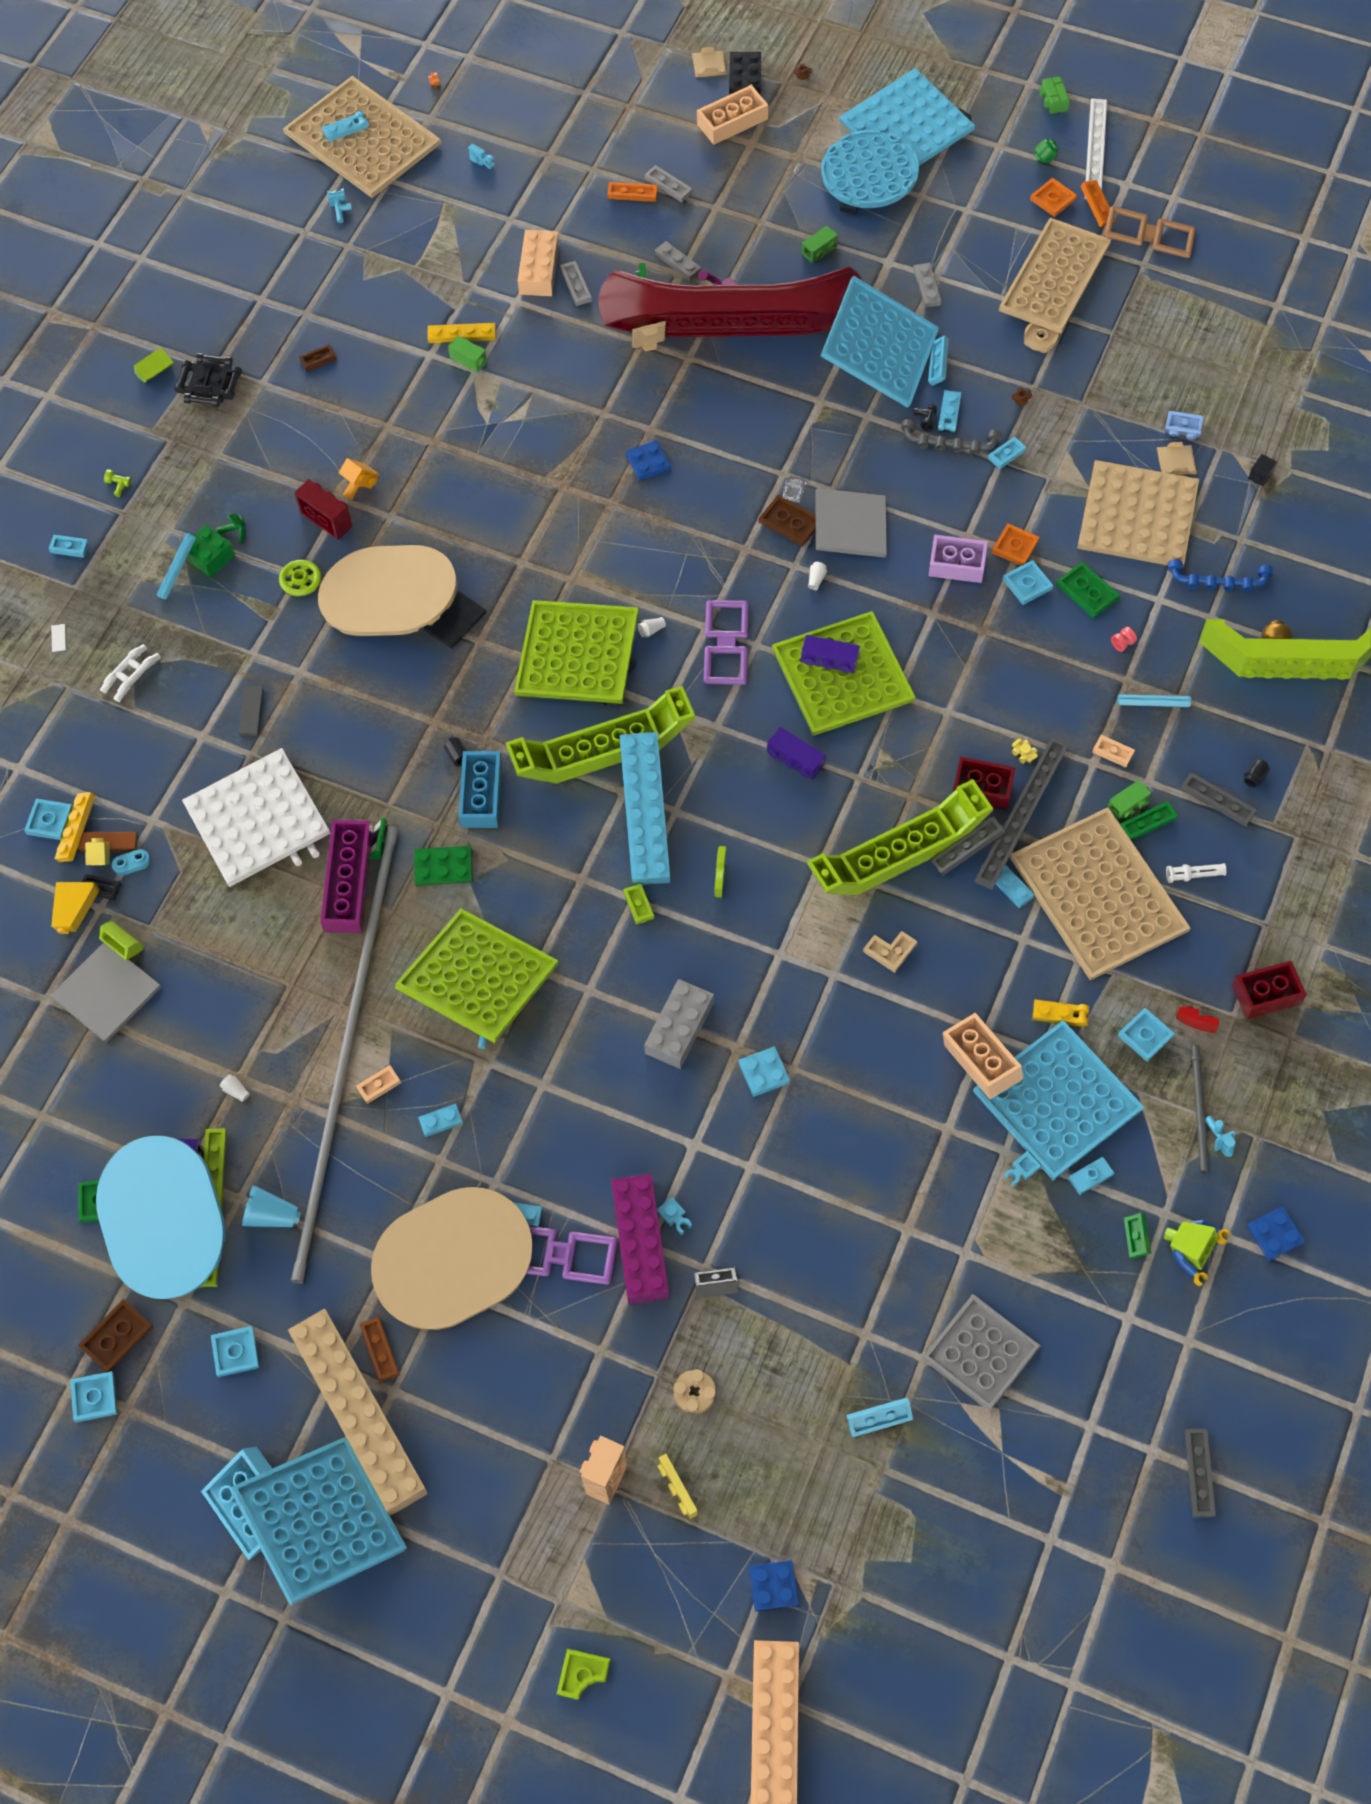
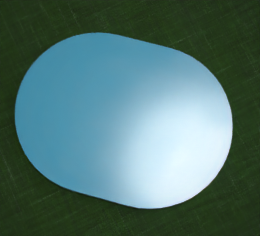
[96,1136,226,1299]

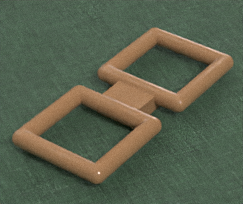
[1104,206,1196,258]

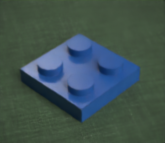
[625,440,671,481]
[1246,1206,1305,1262]
[749,1560,799,1612]

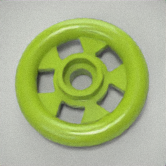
[279,560,321,596]

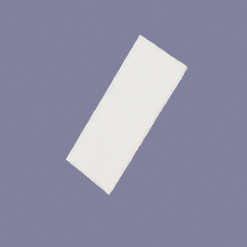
[51,624,66,652]

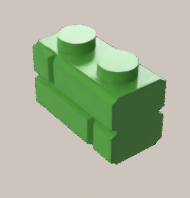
[1039,76,1070,114]

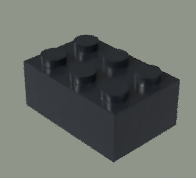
[729,52,761,96]

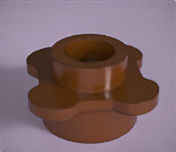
[794,64,812,80]
[1012,388,1032,406]

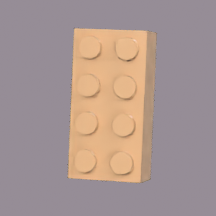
[697,85,768,145]
[518,230,559,296]
[943,1013,1023,1099]
[580,1436,628,1505]

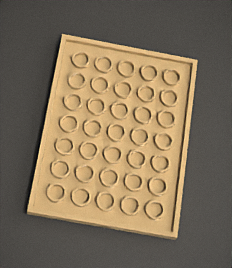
[283,76,441,198]
[1010,807,1190,980]

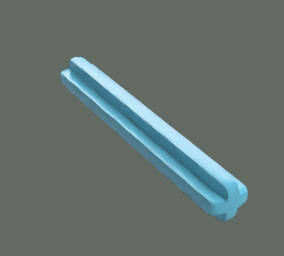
[157,533,196,600]
[1117,694,1191,707]

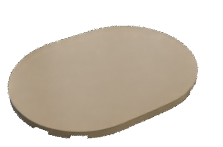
[318,545,457,636]
[371,1187,533,1330]

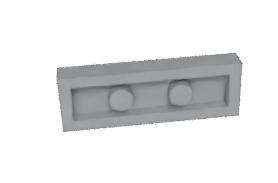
[645,165,692,203]
[655,241,701,281]
[560,261,592,306]
[913,263,941,308]

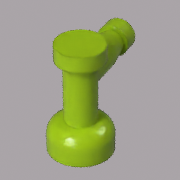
[104,469,132,497]

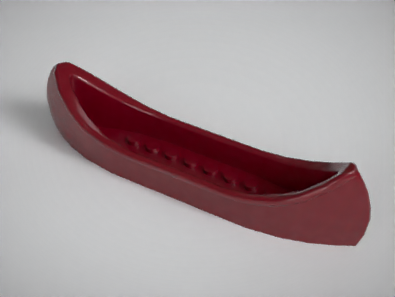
[598,266,863,337]

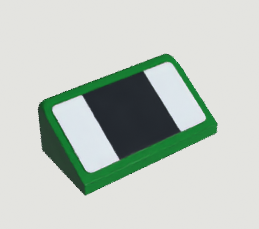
[370,818,388,860]

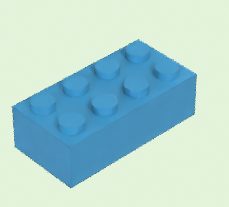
[459,751,502,828]

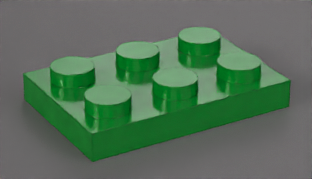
[414,846,472,886]

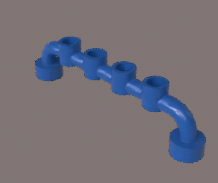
[1168,559,1273,592]

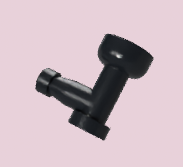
[914,405,938,431]

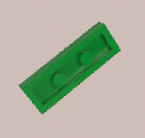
[1120,801,1178,841]

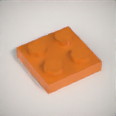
[1030,178,1077,217]
[992,523,1040,566]

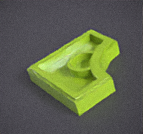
[714,846,726,898]
[557,1649,611,1700]

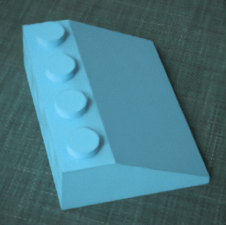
[201,1446,272,1560]

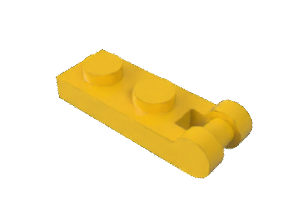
[1032,999,1090,1027]

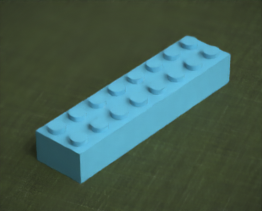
[620,732,670,886]

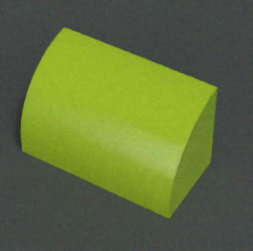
[134,348,174,383]
[99,921,144,961]

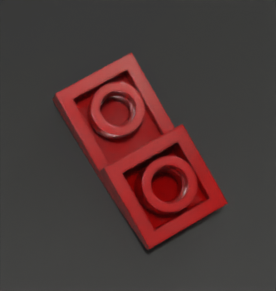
[1176,1006,1219,1033]

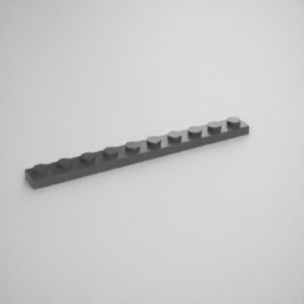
[975,737,1069,890]

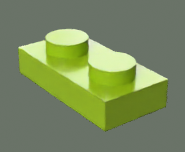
[623,883,654,925]

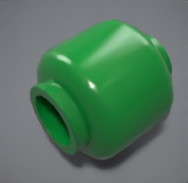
[1034,138,1059,164]

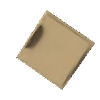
[692,47,727,78]
[632,321,666,352]
[1157,442,1197,475]

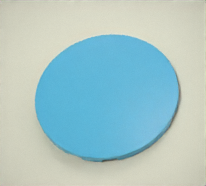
[821,130,919,208]

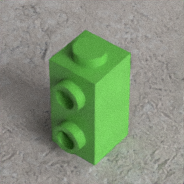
[802,226,838,263]
[448,336,487,372]
[1108,780,1151,822]

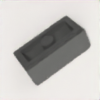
[694,1268,738,1298]

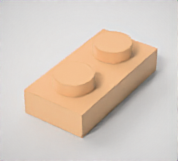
[1092,735,1135,767]
[356,1065,401,1104]

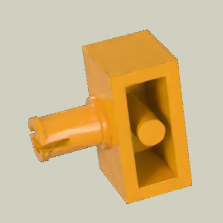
[339,458,380,500]

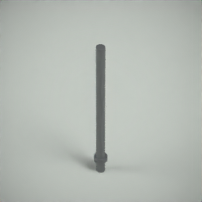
[1190,1045,1209,1172]

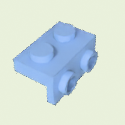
[1165,411,1204,440]

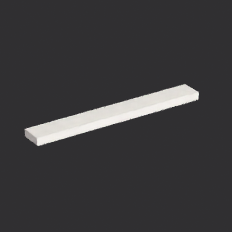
[1084,99,1107,200]

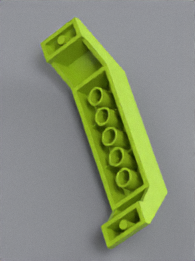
[1199,619,1371,680]
[505,686,695,784]
[807,779,993,895]

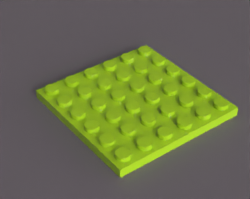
[514,600,639,704]
[772,611,916,736]
[395,909,558,1043]

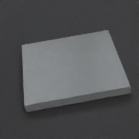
[815,488,887,557]
[50,943,161,1043]
[922,1294,1040,1412]

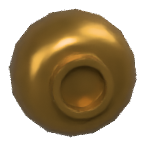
[1261,621,1293,639]

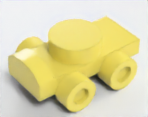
[1012,738,1038,764]

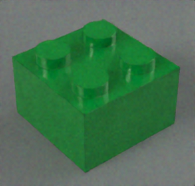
[186,525,235,578]

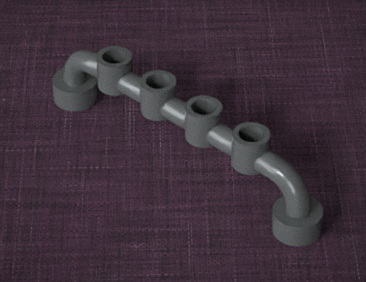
[901,419,1002,455]

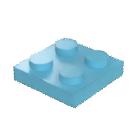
[1002,560,1053,605]
[24,799,73,840]
[1118,1008,1175,1062]
[738,1046,790,1097]
[211,1326,260,1377]
[70,1371,118,1423]

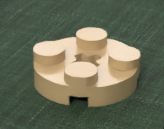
[1024,323,1058,353]
[674,1369,715,1414]

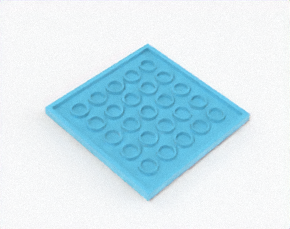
[839,68,975,166]
[821,276,939,408]
[973,1020,1144,1181]
[230,1437,407,1606]

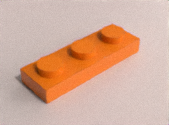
[1081,180,1116,227]
[607,182,658,202]

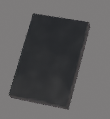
[424,591,487,649]

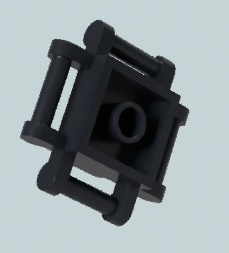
[174,353,242,407]

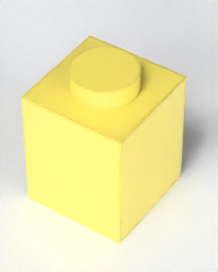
[85,838,110,865]

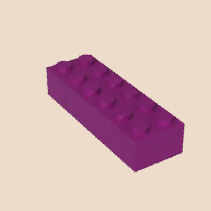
[320,820,373,933]
[611,1174,669,1305]

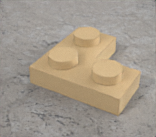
[863,931,917,973]

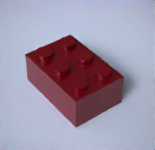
[294,479,352,540]
[952,756,1016,810]
[1232,960,1307,1020]

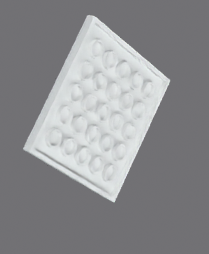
[182,748,330,887]

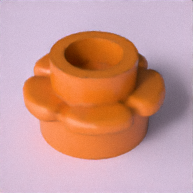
[428,72,440,88]

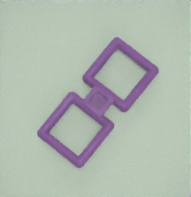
[703,600,749,685]
[527,1226,617,1285]

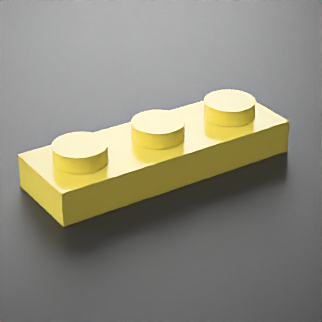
[657,1454,698,1519]

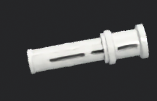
[1166,863,1226,883]

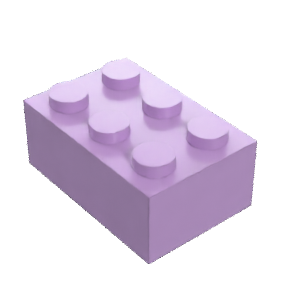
[928,535,988,583]

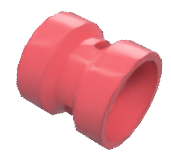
[1111,627,1137,652]

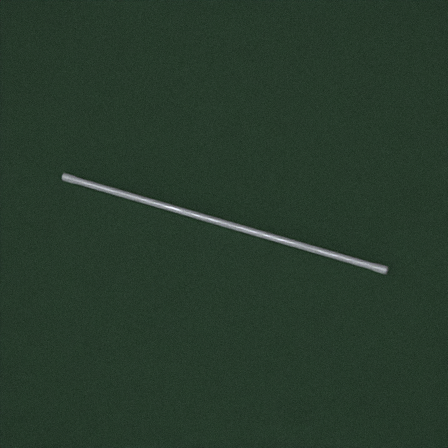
[291,826,398,1284]

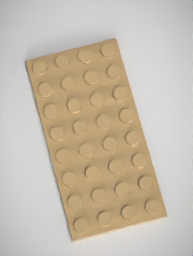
[999,218,1112,334]

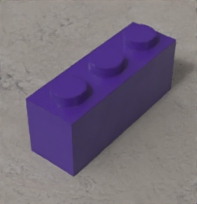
[801,635,860,673]
[767,727,826,780]

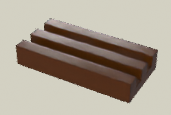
[299,344,337,372]

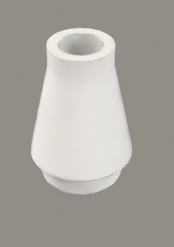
[808,562,827,590]
[638,617,666,637]
[220,1074,250,1102]

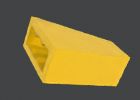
[51,882,99,934]

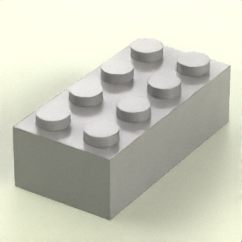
[644,979,714,1069]

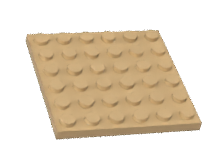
[1077,460,1199,567]

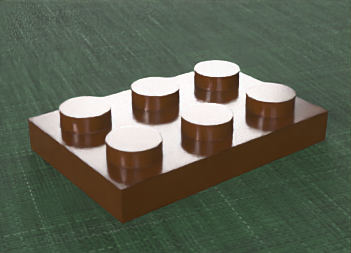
[758,495,816,547]
[78,1299,154,1372]

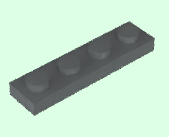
[1180,772,1257,827]
[931,817,1005,876]
[1184,1429,1216,1518]

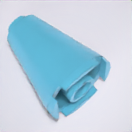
[242,1186,301,1227]

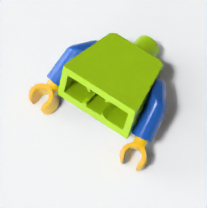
[1164,1219,1230,1286]

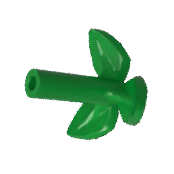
[216,514,246,543]

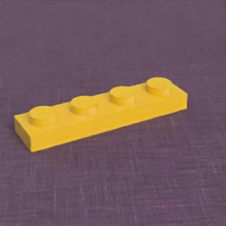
[428,323,496,343]
[54,792,95,863]

